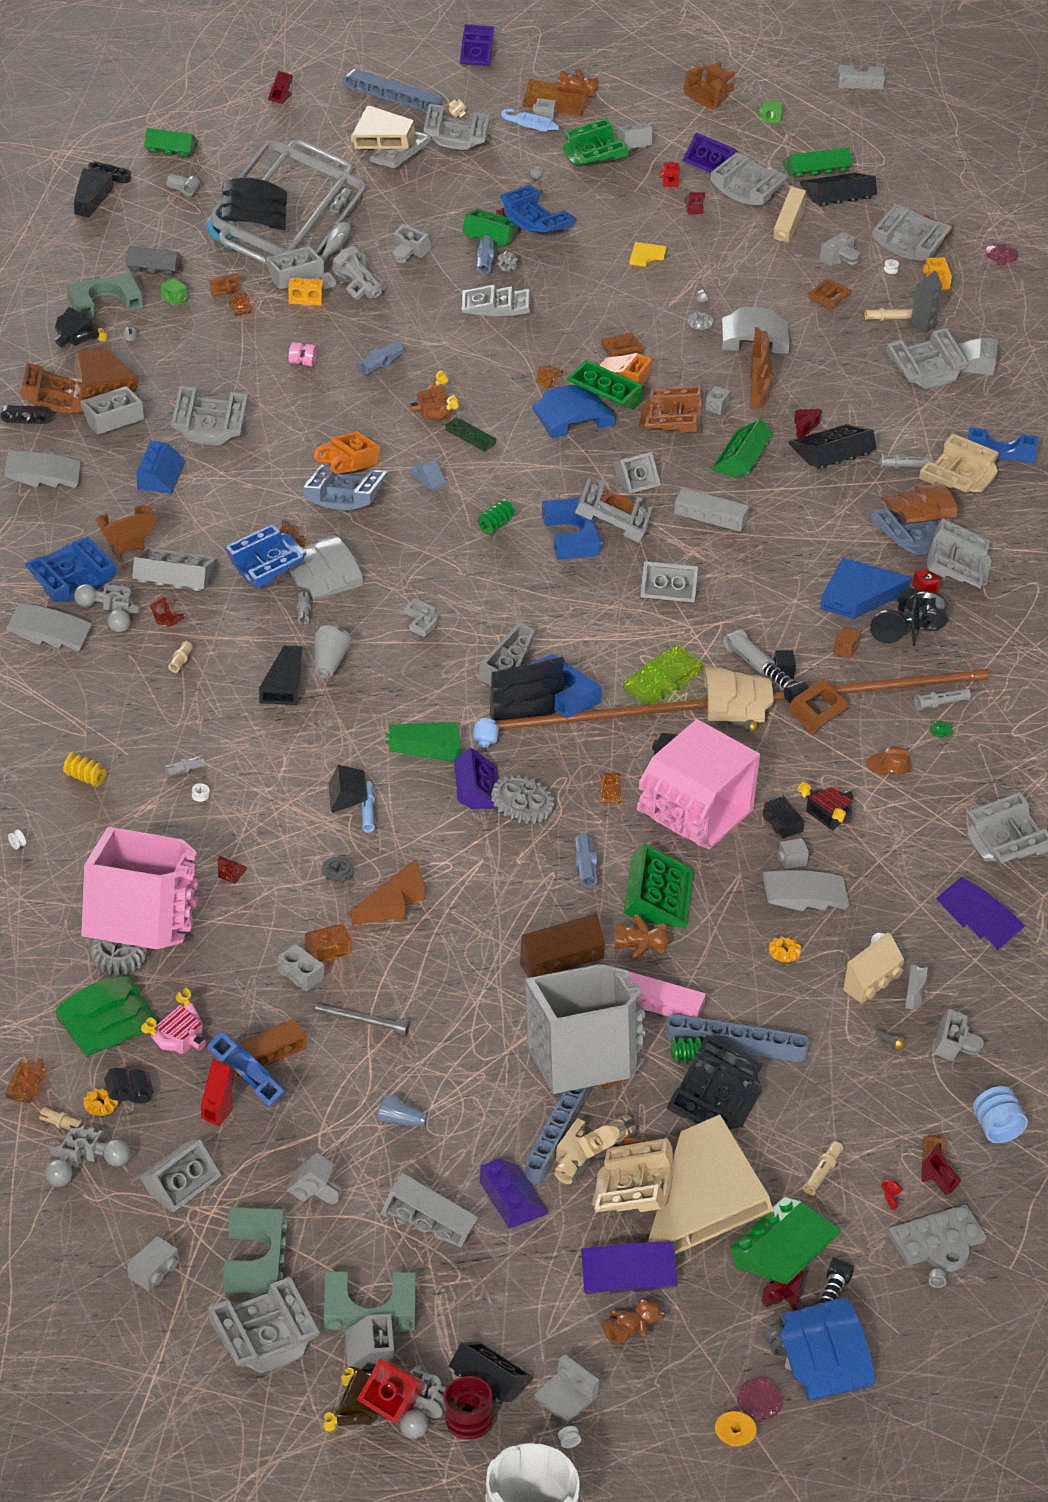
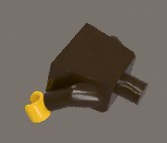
[323,1368,389,1431]

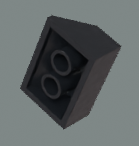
[448,1342,534,1404]

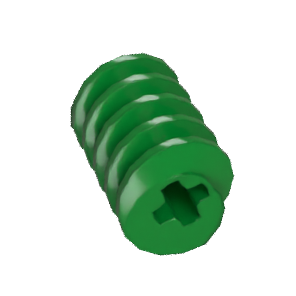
[478,499,515,535]
[671,1038,705,1064]

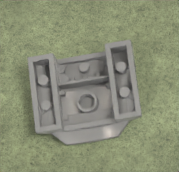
[423,103,489,150]
[710,152,789,205]
[872,203,952,261]
[722,307,789,354]
[886,328,969,389]
[171,386,248,445]
[927,518,992,588]
[288,535,363,600]
[967,792,1048,864]
[207,1277,320,1373]

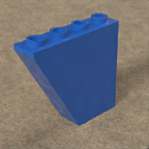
[820,557,911,619]

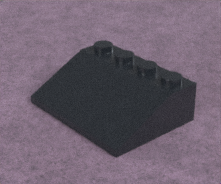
[800,172,877,205]
[789,424,877,469]

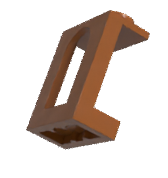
[787,679,849,735]

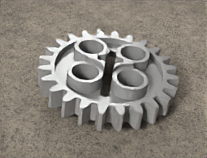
[491,775,554,824]

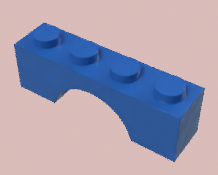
[968,427,1038,463]

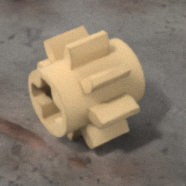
[448,99,467,118]

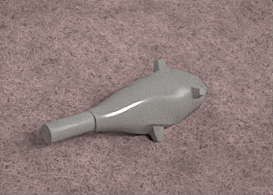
[321,221,351,262]

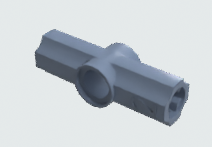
[477,235,494,275]
[358,341,404,375]
[575,833,597,888]

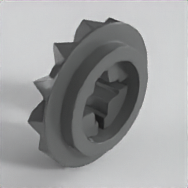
[322,857,354,883]

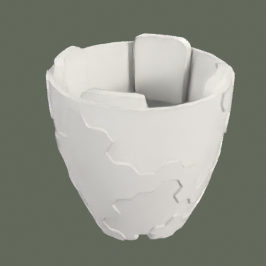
[485,1443,580,1502]

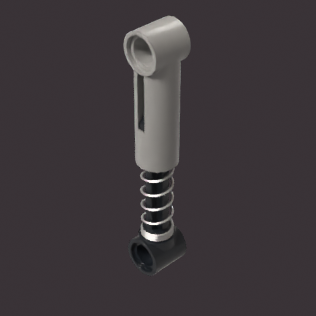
[723,629,809,704]
[785,1257,855,1371]

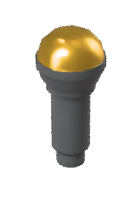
[729,720,758,732]
[875,1030,905,1050]

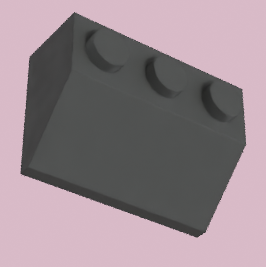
[126,246,182,276]
[910,270,942,333]

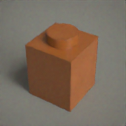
[833,626,861,659]

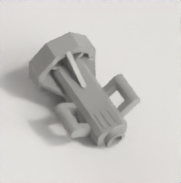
[332,245,387,301]

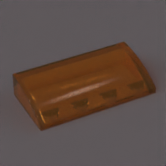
[522,79,589,117]

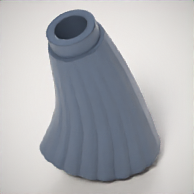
[378,1094,427,1127]

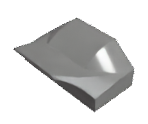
[905,965,928,1009]

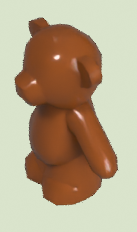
[557,69,598,98]
[614,915,669,960]
[602,1299,665,1346]

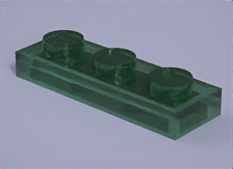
[445,417,496,452]

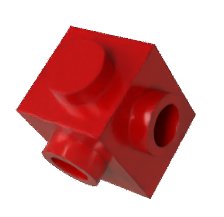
[660,162,680,187]

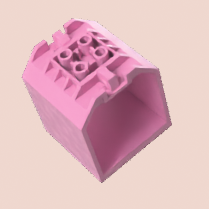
[637,719,760,850]
[81,827,199,949]

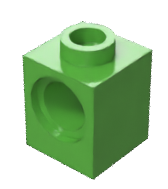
[759,100,782,123]
[161,278,187,306]

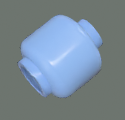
[473,718,499,748]

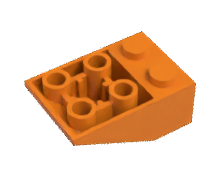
[600,354,653,386]

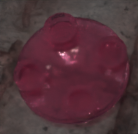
[986,243,1018,265]
[737,1376,783,1420]

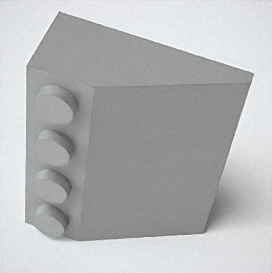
[132,547,217,591]

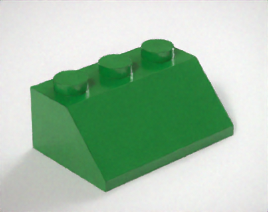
[144,128,198,157]
[462,209,519,246]

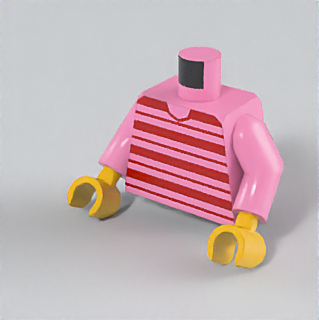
[141,988,206,1054]

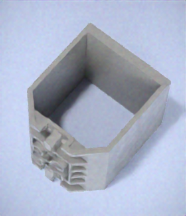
[525,964,645,1094]

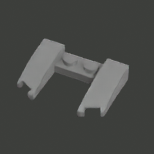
[575,478,652,543]

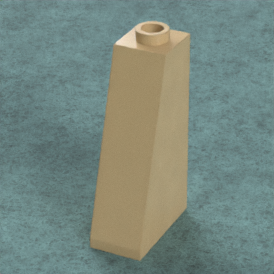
[774,187,806,243]

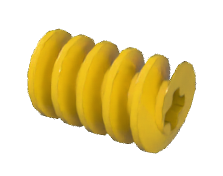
[63,752,107,787]

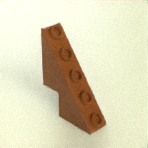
[349,860,425,925]

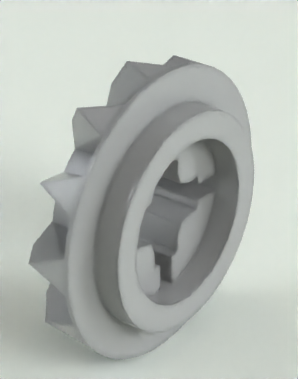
[687,311,714,330]

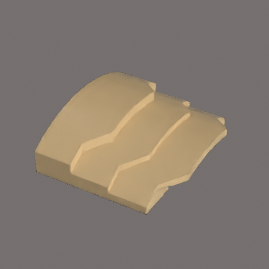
[919,434,999,493]
[703,667,773,722]
[591,1138,673,1213]

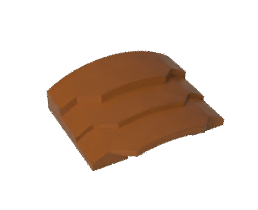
[750,327,772,409]
[20,363,91,413]
[639,386,703,433]
[881,484,957,523]

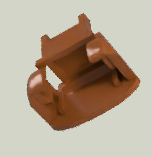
[683,62,735,109]
[96,505,158,559]

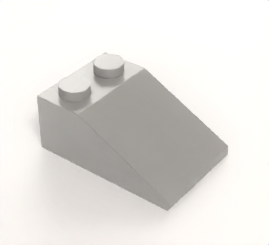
[957,338,997,375]

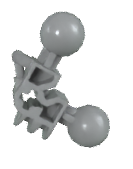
[74,583,139,633]
[45,1125,131,1187]
[373,1365,446,1439]

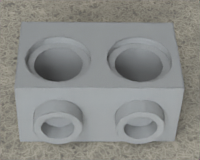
[278,944,324,992]

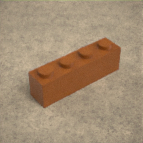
[221,1018,306,1081]

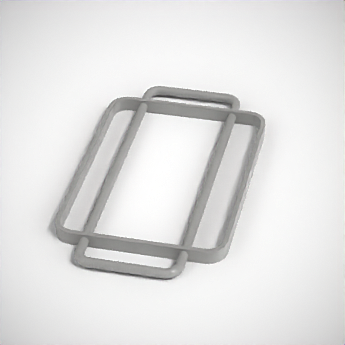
[210,139,365,265]

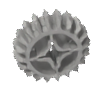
[91,939,147,976]

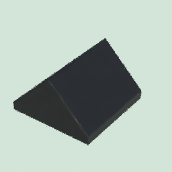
[329,765,368,813]

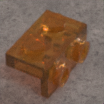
[5,1058,46,1103]

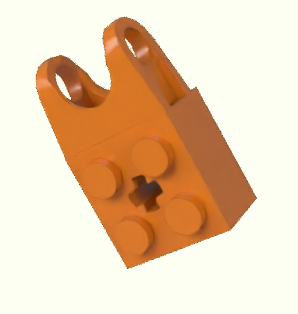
[314,431,381,474]

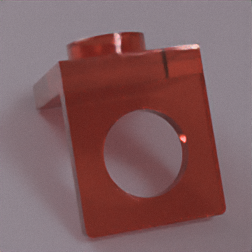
[150,597,185,627]
[218,856,247,884]

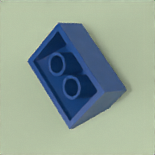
[136,440,185,494]

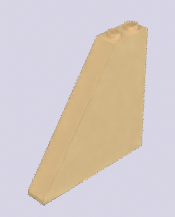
[648,1115,773,1254]

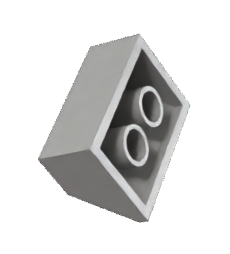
[265,246,324,289]
[80,386,144,435]
[640,561,698,603]
[140,1139,222,1212]

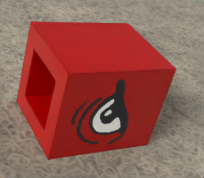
[912,568,940,594]

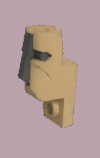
[578,1115,636,1158]
[554,1118,591,1184]

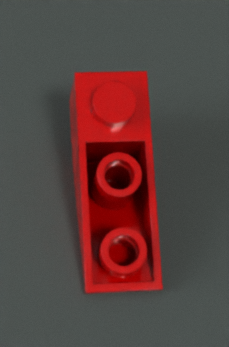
[201,1059,233,1127]

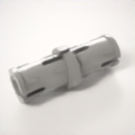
[330,188,351,213]
[296,592,311,624]
[164,755,205,778]

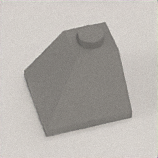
[613,452,661,494]

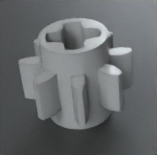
[497,251,518,272]

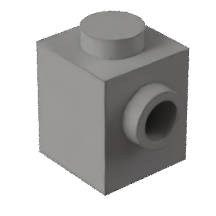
[777,838,809,869]

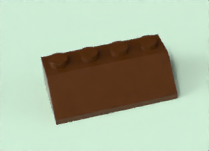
[520,914,605,978]

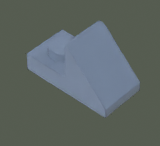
[410,460,446,491]

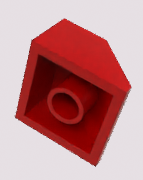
[357,1359,426,1424]

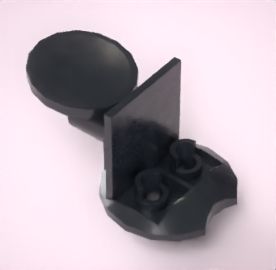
[870,591,949,646]

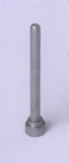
[313,1004,410,1037]

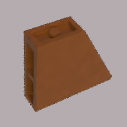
[74,347,139,399]

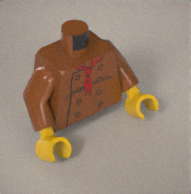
[409,371,459,420]

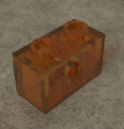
[305,923,352,962]

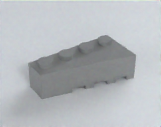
[477,622,535,686]
[380,1173,478,1247]

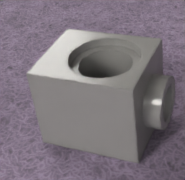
[533,98,556,121]
[705,386,730,415]

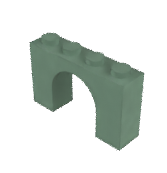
[67,273,143,318]
[223,1207,288,1294]
[324,1271,415,1331]

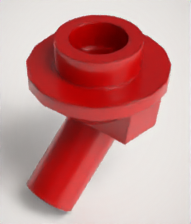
[881,1179,902,1210]

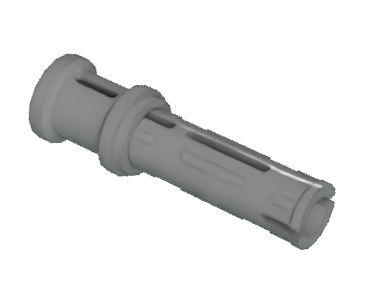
[879,453,933,469]
[914,688,971,711]

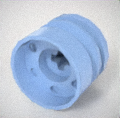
[973,1086,1028,1143]

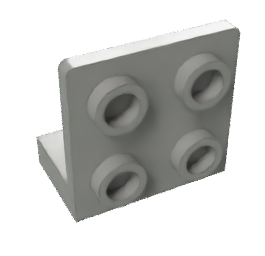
[534,1354,599,1424]

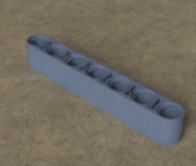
[343,69,443,112]
[665,1014,809,1062]
[525,1086,592,1184]

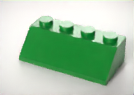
[782,147,853,178]
[567,360,642,410]
[711,418,773,477]

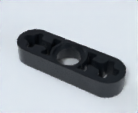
[88,161,131,183]
[0,405,51,424]

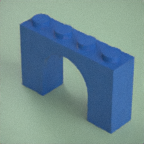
[542,497,602,560]
[529,654,602,718]
[207,1031,289,1107]

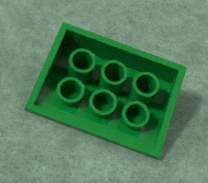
[623,843,694,928]
[730,1197,841,1284]

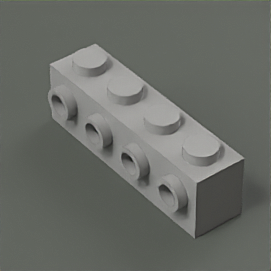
[674,488,749,532]

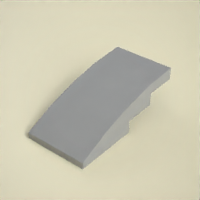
[461,285,531,316]
[3,452,81,488]
[6,604,92,652]
[762,870,850,912]

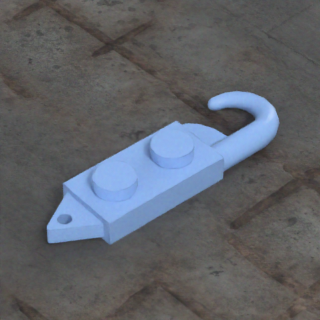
[501,109,559,132]

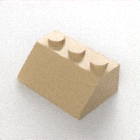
[843,932,904,1004]

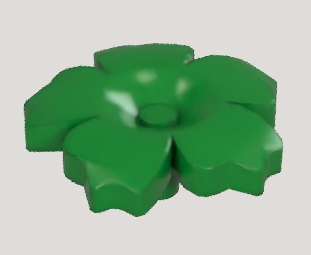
[930,720,952,738]

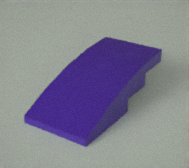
[460,24,494,66]
[936,877,1025,950]
[581,1242,678,1294]

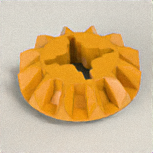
[769,935,801,962]
[84,1086,118,1116]

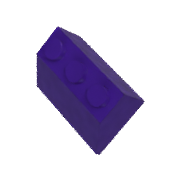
[682,133,739,173]
[454,747,499,809]
[480,1158,548,1229]

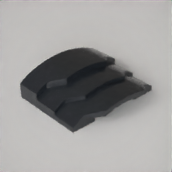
[221,178,287,230]
[490,657,564,721]
[666,1035,763,1129]

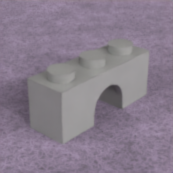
[837,65,885,90]

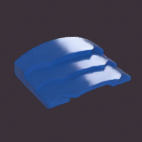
[500,184,576,232]
[532,385,615,438]
[225,524,306,589]
[25,536,117,602]
[780,1297,875,1401]

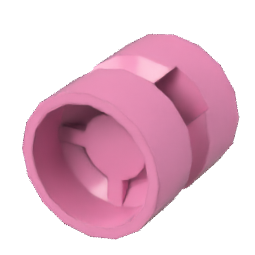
[289,342,317,367]

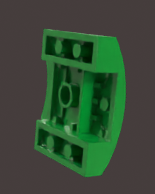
[563,117,629,165]
[56,976,160,1057]

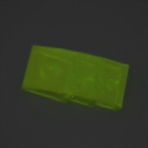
[622,646,704,705]

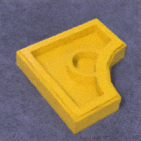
[630,242,667,267]

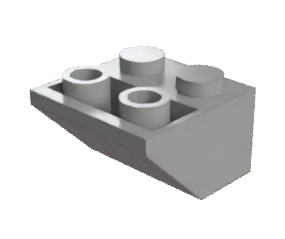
[345,1314,394,1370]

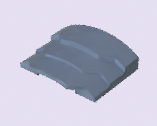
[303,465,388,510]
[870,508,947,555]

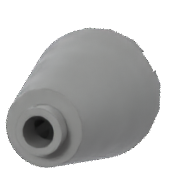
[315,625,352,679]

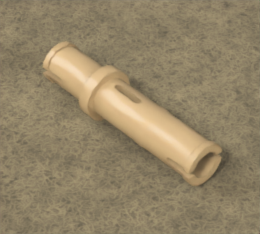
[864,308,913,321]
[803,1141,844,1195]

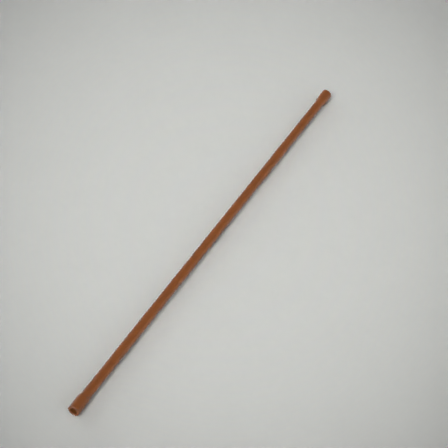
[494,669,989,730]

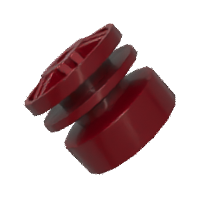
[444,1376,494,1440]

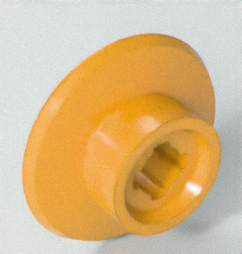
[715,1411,757,1446]

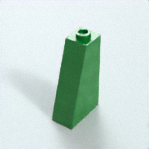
[385,722,461,762]

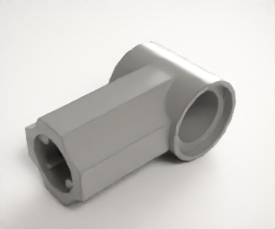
[166,173,201,197]

